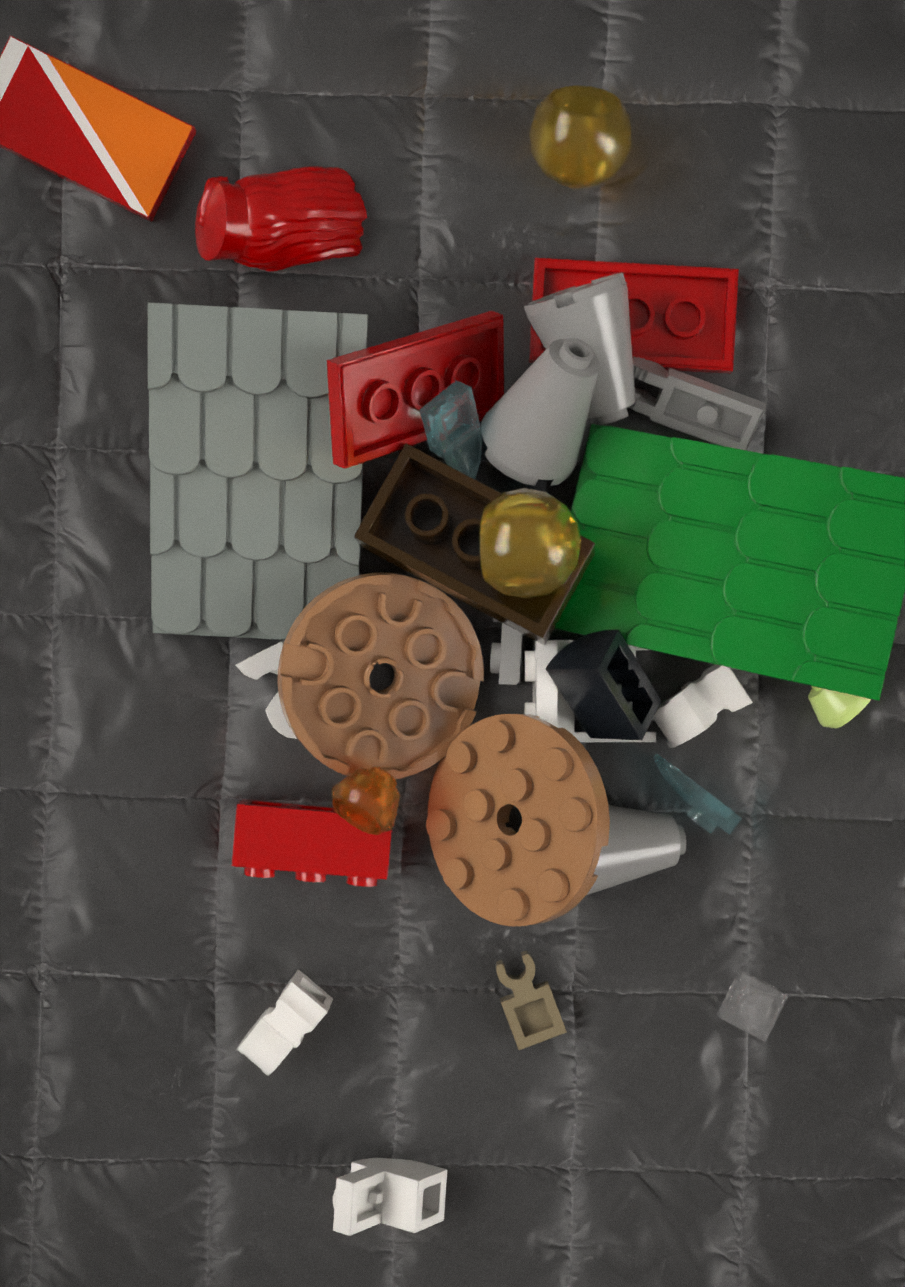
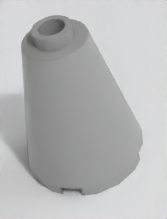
[524,272,636,425]
[477,338,600,486]
[586,805,686,896]

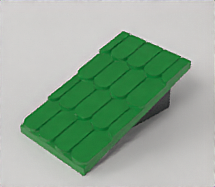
[554,424,905,701]

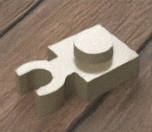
[496,950,567,1050]

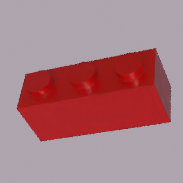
[232,799,394,887]

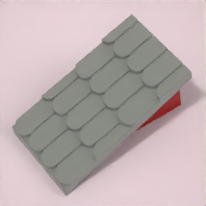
[148,302,368,640]

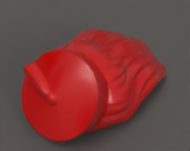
[195,166,367,271]

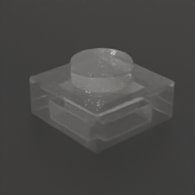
[717,969,788,1042]

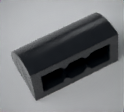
[546,630,661,740]

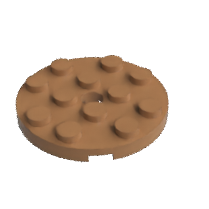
[278,573,484,781]
[426,714,610,927]

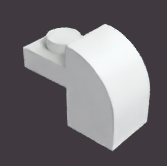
[333,1158,447,1236]

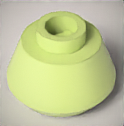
[808,686,871,728]

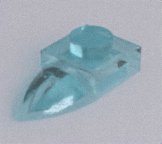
[420,380,482,479]
[654,753,742,835]

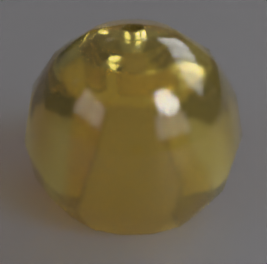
[530,85,632,189]
[480,488,581,599]

